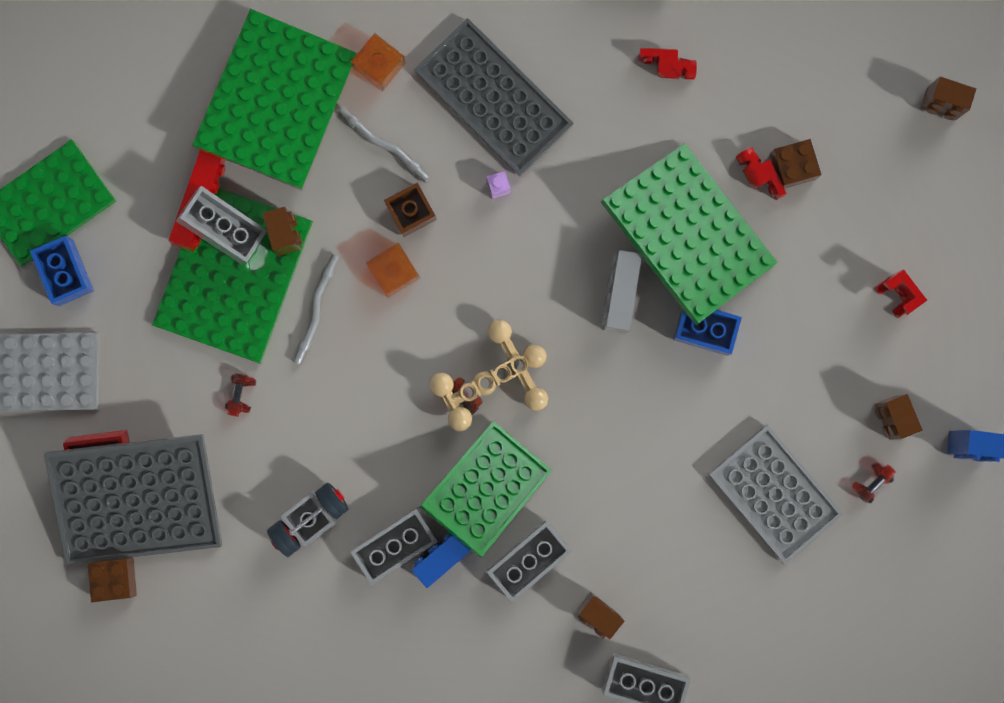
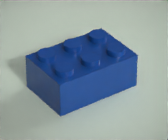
[30,236,94,306]
[673,308,742,356]
[947,430,1004,462]
[411,532,471,588]

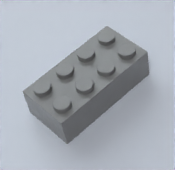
[176,186,267,265]
[601,250,642,334]
[350,508,439,585]
[487,520,572,603]
[602,653,691,703]

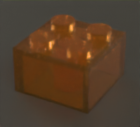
[351,33,406,91]
[366,243,420,298]

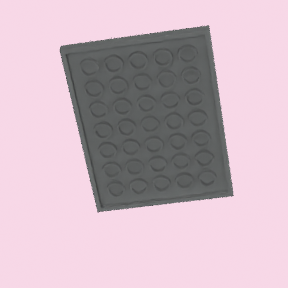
[44,434,222,565]

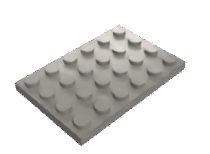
[0,333,99,411]
[708,425,844,564]

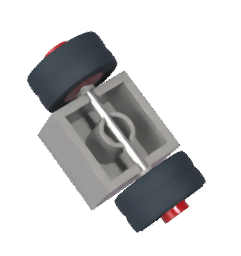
[267,482,349,557]

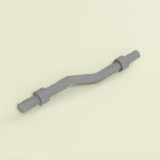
[339,106,430,183]
[294,254,339,365]

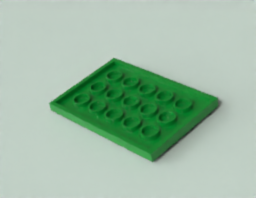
[0,139,116,267]
[420,421,552,559]

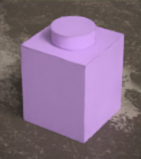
[487,171,511,199]

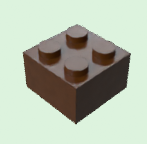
[921,76,977,120]
[769,139,822,188]
[384,182,437,238]
[263,207,303,256]
[875,394,923,440]
[88,557,137,603]
[577,592,625,640]

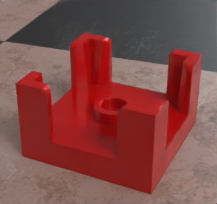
[874,269,927,318]

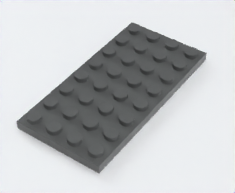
[414,18,574,177]

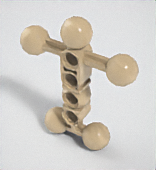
[429,319,548,431]

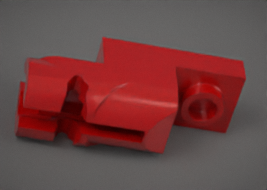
[638,48,697,80]
[736,147,787,200]

